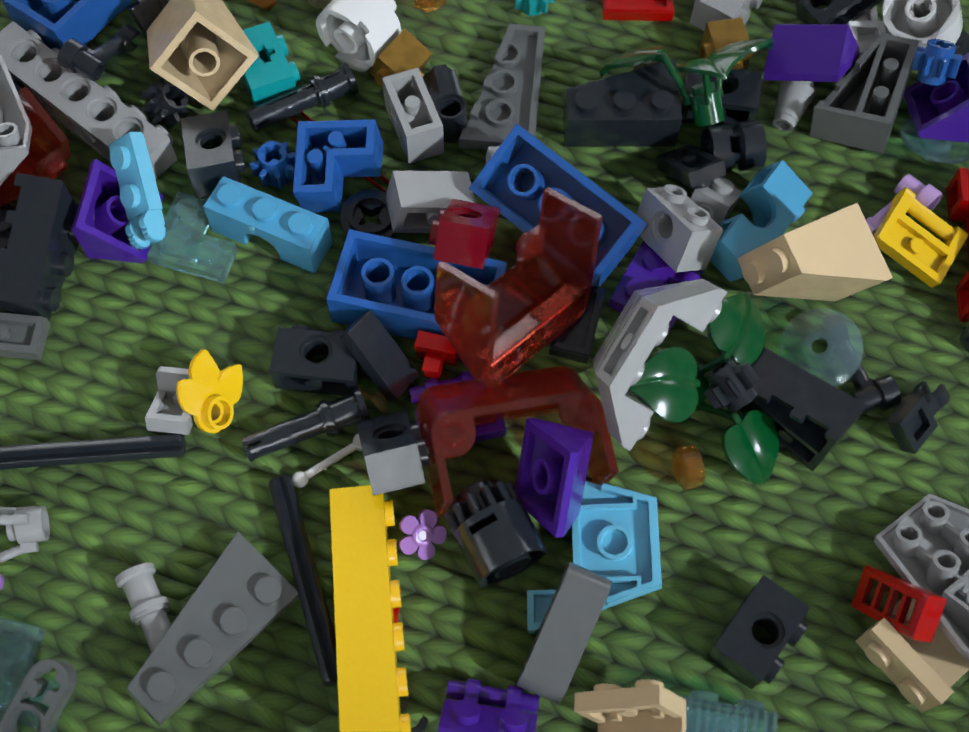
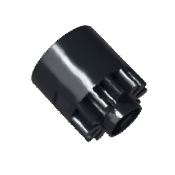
[445,480,547,587]

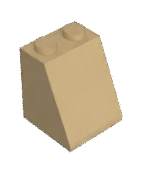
[147,0,259,111]
[737,203,893,301]

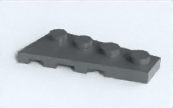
[459,24,546,150]
[127,532,299,727]

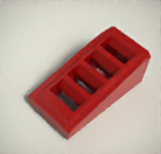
[851,565,947,643]

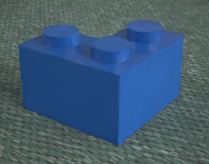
[293,119,383,213]

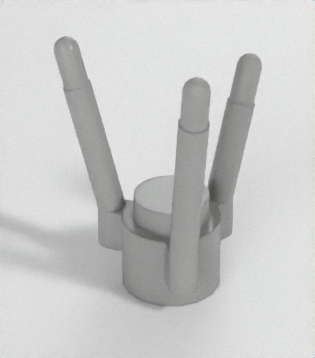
[0,505,50,563]

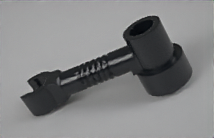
[57,24,141,81]
[820,314,902,415]

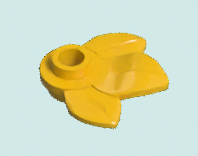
[176,349,243,433]

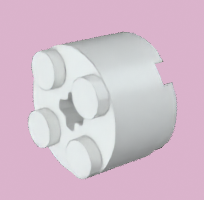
[316,0,401,71]
[883,0,963,48]

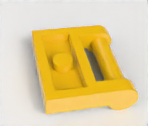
[873,187,968,288]

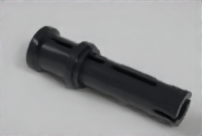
[245,63,359,132]
[241,386,371,462]

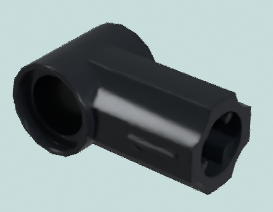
[424,64,467,143]

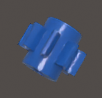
[911,39,963,86]
[250,140,296,189]

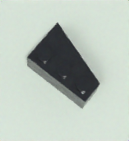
[739,347,868,471]

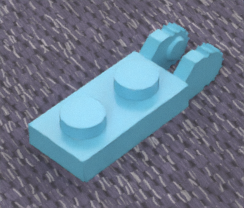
[108,132,166,250]

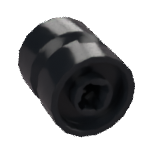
[701,120,767,173]

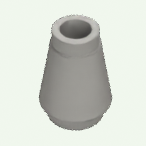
[772,81,815,132]

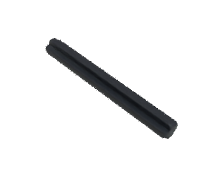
[0,434,186,470]
[269,475,338,687]

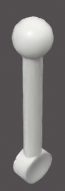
[292,434,362,488]

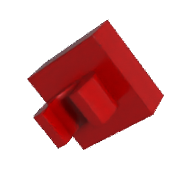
[414,330,460,381]

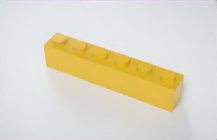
[329,485,411,732]

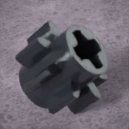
[141,78,190,129]
[703,358,760,412]

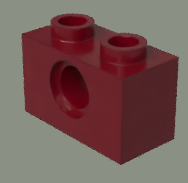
[429,199,500,269]

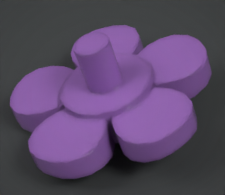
[398,509,446,560]

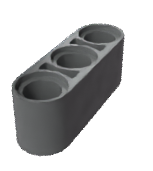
[516,562,612,705]

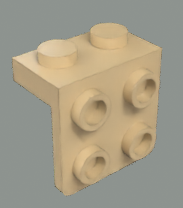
[855,599,969,713]
[574,680,686,732]

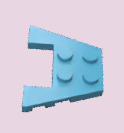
[527,481,662,634]

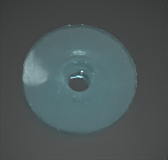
[900,118,969,164]
[779,308,864,387]

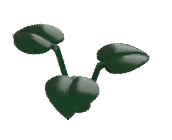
[599,38,774,127]
[628,292,779,485]

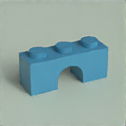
[710,160,812,282]
[203,176,333,274]

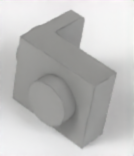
[691,177,743,224]
[145,366,194,435]

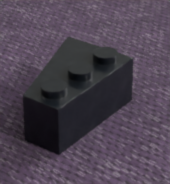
[563,59,682,147]
[0,173,79,321]

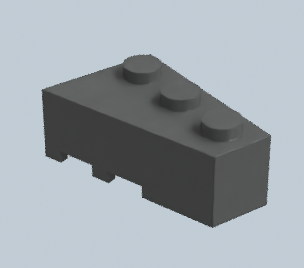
[810,33,919,154]

